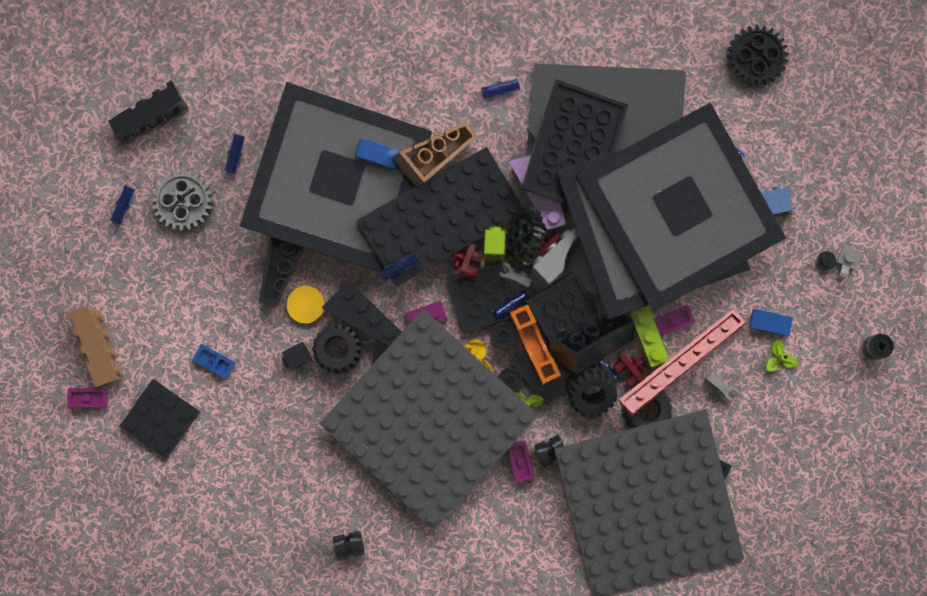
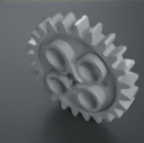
[151,169,214,232]

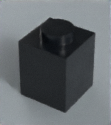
[281,341,313,370]

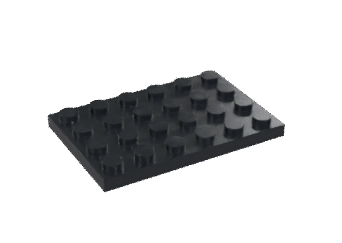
[520,79,628,205]

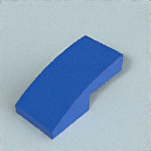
[355,139,399,170]
[749,309,793,336]
[192,344,236,379]

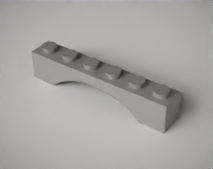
[532,228,579,287]

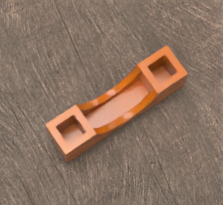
[510,305,561,385]

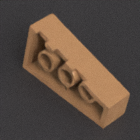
[392,122,478,186]
[65,305,122,388]

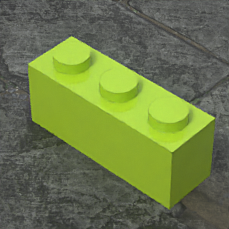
[484,227,505,261]
[628,306,669,368]

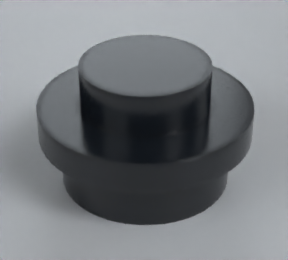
[817,251,836,270]

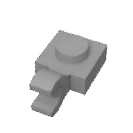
[836,245,862,281]
[500,263,533,290]
[704,373,739,401]

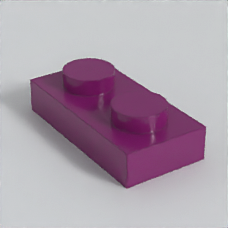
[405,301,447,324]
[654,305,695,337]
[67,388,108,408]
[508,440,535,483]

